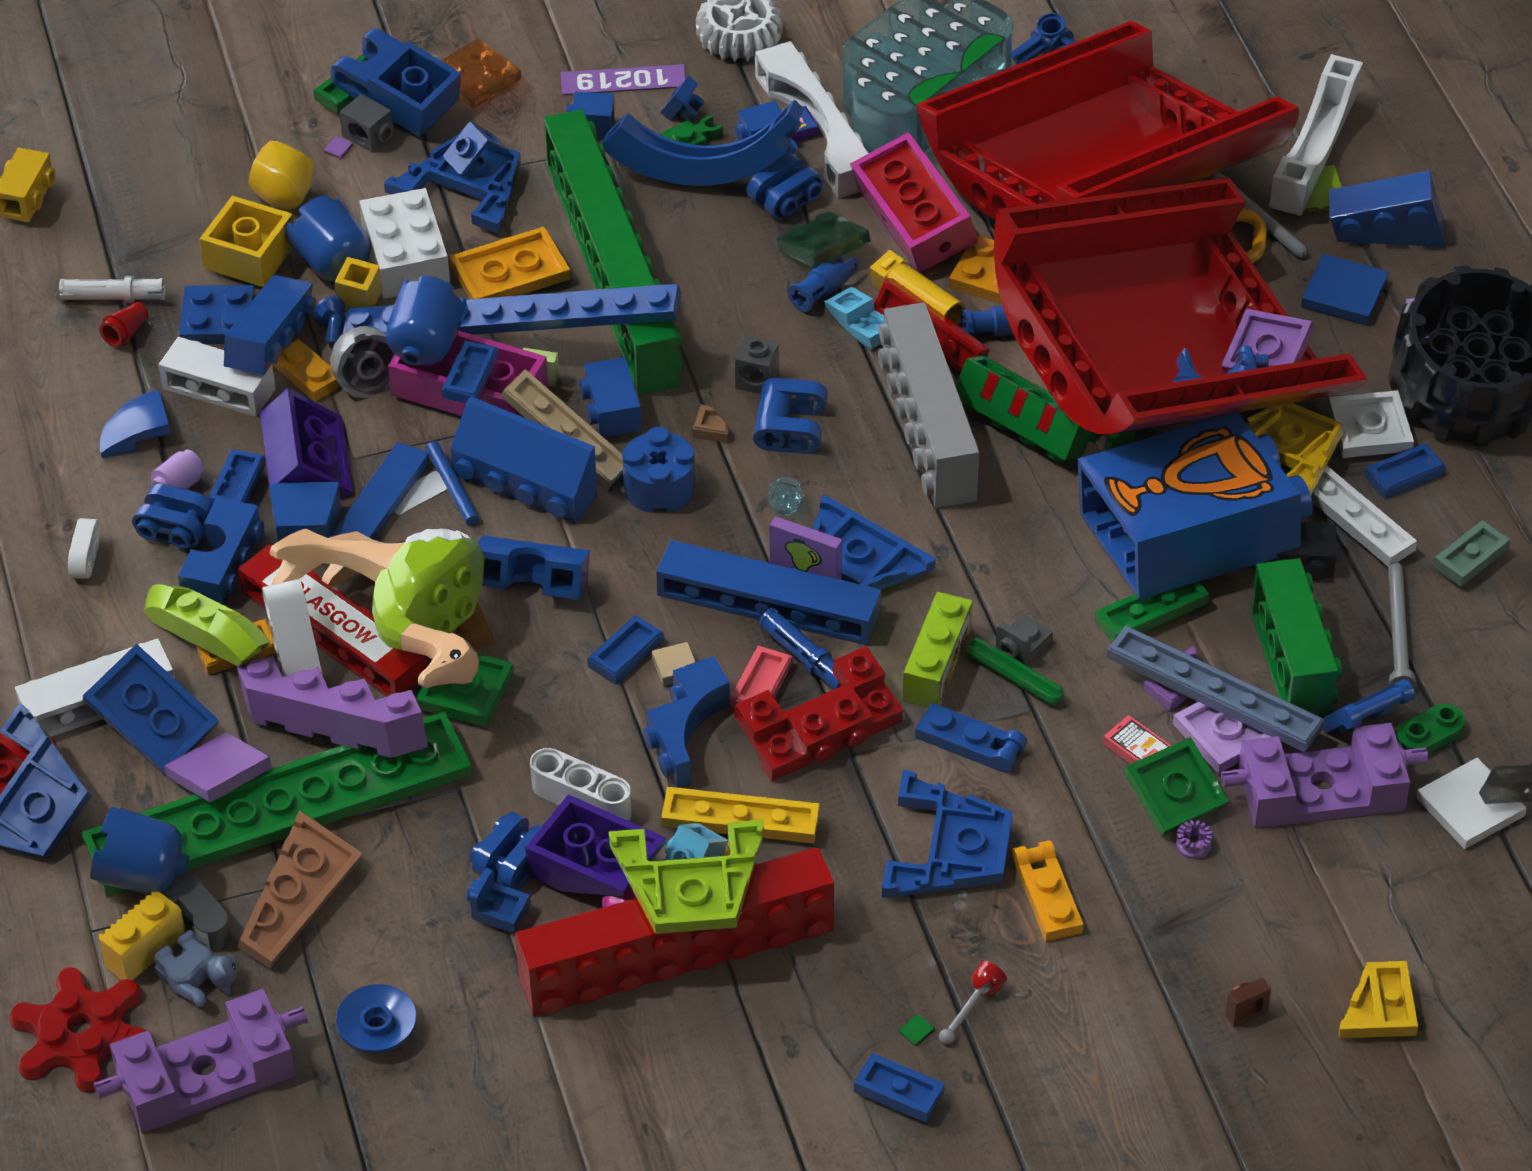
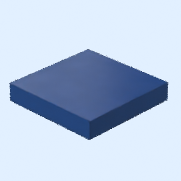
[1301,254,1389,325]

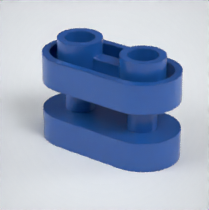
[747,153,824,219]
[132,484,214,548]
[470,812,542,891]

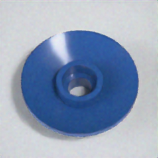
[336,984,417,1053]

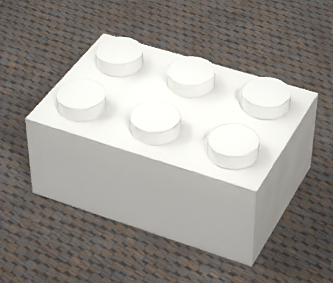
[359,188,450,299]

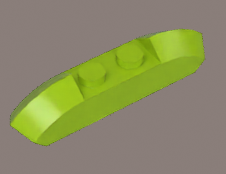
[143,584,270,667]

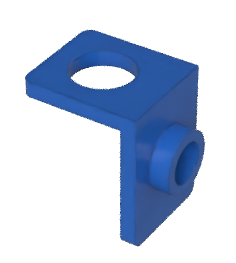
[443,121,509,175]

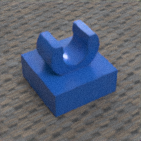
[660,76,705,121]

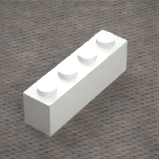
[15,638,175,737]

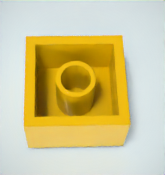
[199,195,294,287]

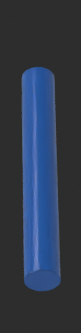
[426,441,479,526]

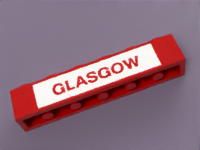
[238,544,428,697]

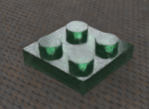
[776,212,871,268]

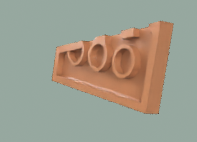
[238,810,363,969]

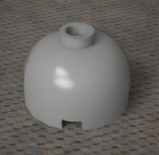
[330,326,395,399]

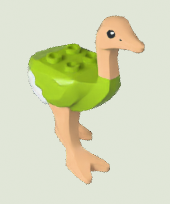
[270,529,485,689]

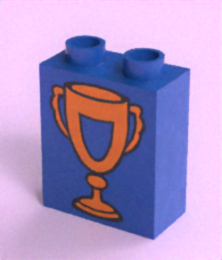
[1078,412,1313,600]

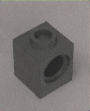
[339,94,394,152]
[735,335,779,394]

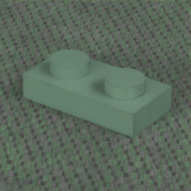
[1433,520,1510,587]

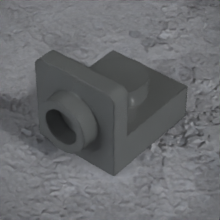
[996,614,1053,666]

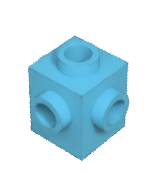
[664,823,729,860]

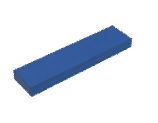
[330,442,430,540]

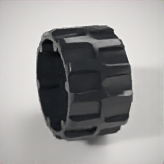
[1388,265,1532,447]

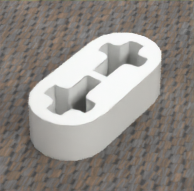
[68,518,100,579]

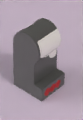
[162,874,231,951]

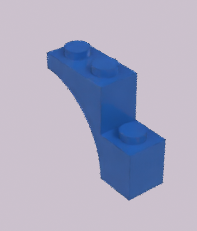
[643,656,730,788]

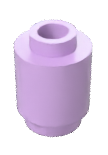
[151,450,204,490]

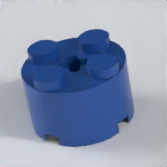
[622,426,695,513]

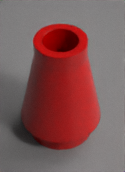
[99,302,149,347]

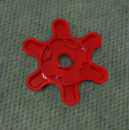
[9,967,146,1093]

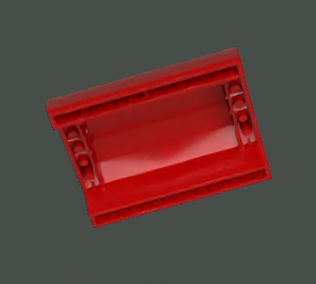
[917,20,1299,220]
[994,177,1368,434]

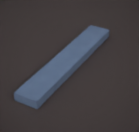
[1106,626,1324,752]

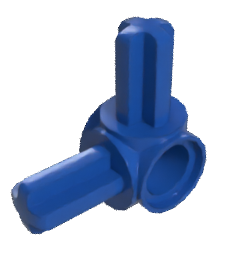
[1011,13,1076,65]

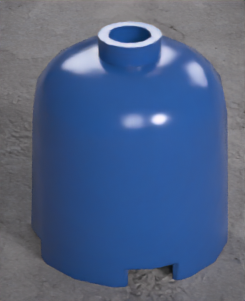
[285,195,371,282]
[386,275,468,366]
[90,807,190,895]

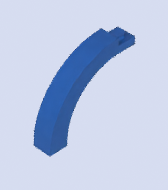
[602,99,804,186]

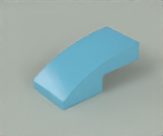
[825,286,884,350]

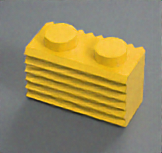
[99,891,185,980]

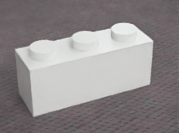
[158,337,275,417]

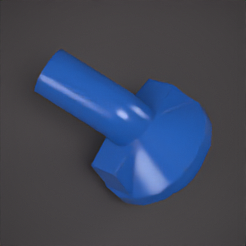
[313,296,346,345]

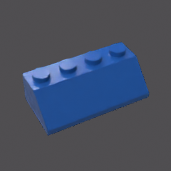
[450,396,598,524]

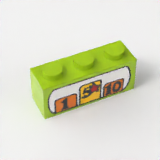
[903,592,973,708]

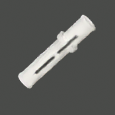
[59,276,166,303]

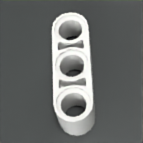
[262,579,323,677]
[530,748,632,821]

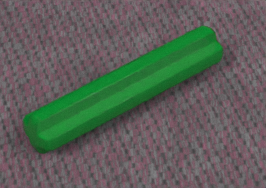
[966,637,1065,706]

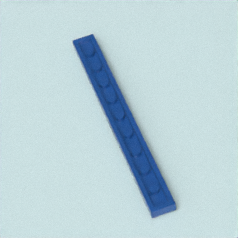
[342,284,682,335]

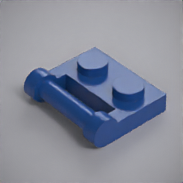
[1323,679,1415,734]

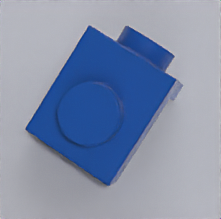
[467,868,531,933]

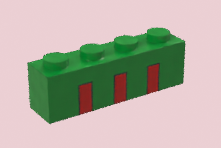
[955,356,1092,462]

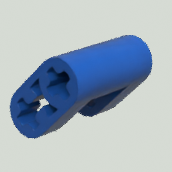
[753,378,828,454]

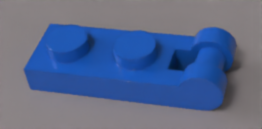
[915,703,1028,773]

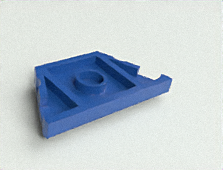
[813,494,936,589]

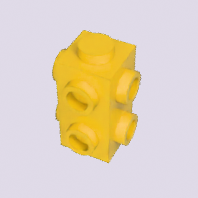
[0,147,56,222]

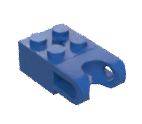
[330,28,461,137]

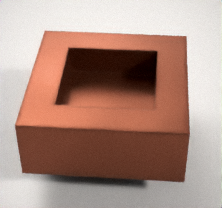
[1225,978,1271,1027]

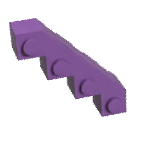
[237,656,428,758]

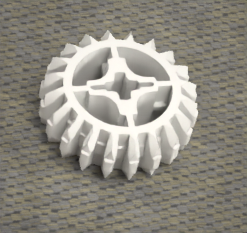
[696,0,783,62]

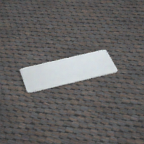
[395,471,447,515]

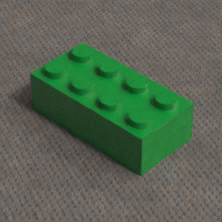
[1250,558,1342,718]

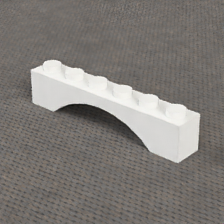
[755,41,869,199]
[1269,54,1363,216]

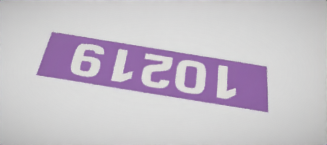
[560,64,685,94]

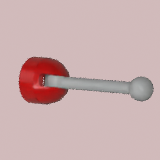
[939,961,1007,1045]

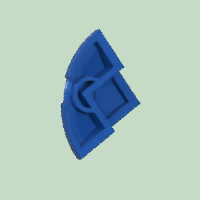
[100,390,170,458]

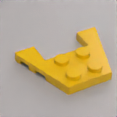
[1247,403,1343,495]

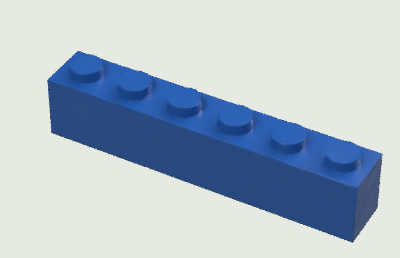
[656,540,881,646]

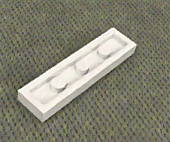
[1311,466,1417,567]

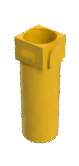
[869,250,965,325]

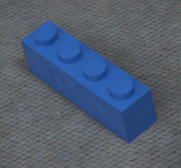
[223,275,316,375]

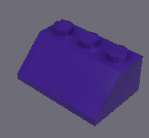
[260,388,353,498]

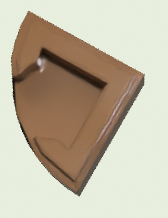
[693,404,728,443]

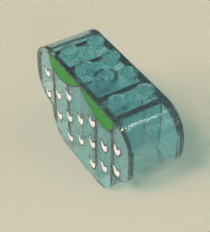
[842,0,1013,153]

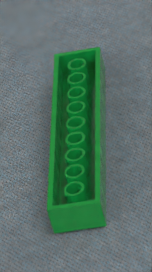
[543,109,683,395]

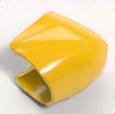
[248,141,316,211]

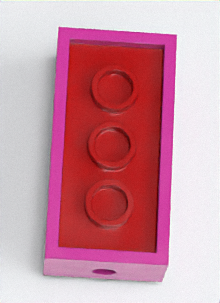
[850,132,978,273]

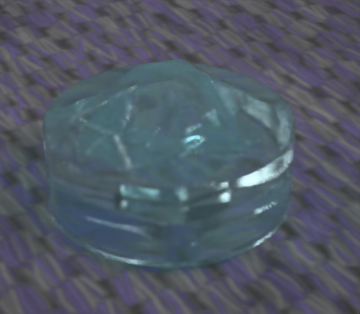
[767,477,804,515]

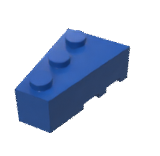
[1329,171,1445,247]

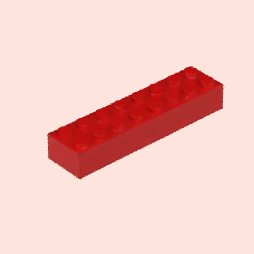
[515,847,834,1016]

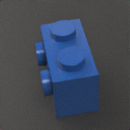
[579,357,641,437]

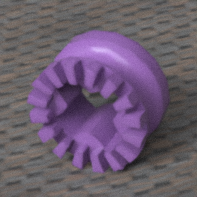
[1176,820,1212,859]

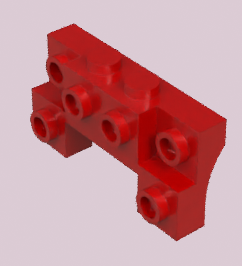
[734,646,904,782]

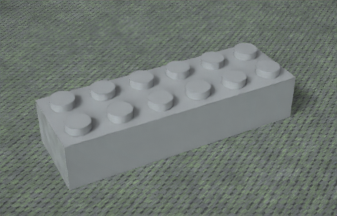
[878,302,979,509]

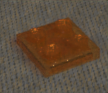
[441,38,521,109]

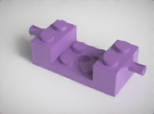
[1221,723,1428,829]
[94,989,308,1134]

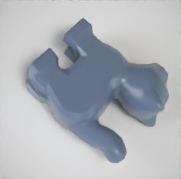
[154,930,239,1008]

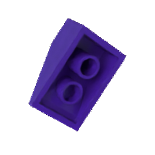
[525,794,666,896]

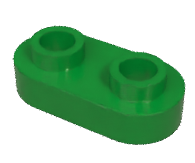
[1396,704,1465,755]

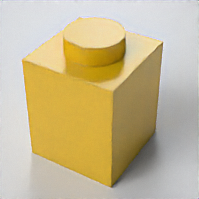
[335,257,382,311]

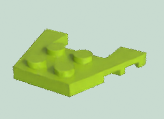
[609,820,764,934]

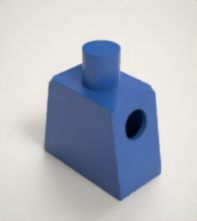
[269,482,341,542]

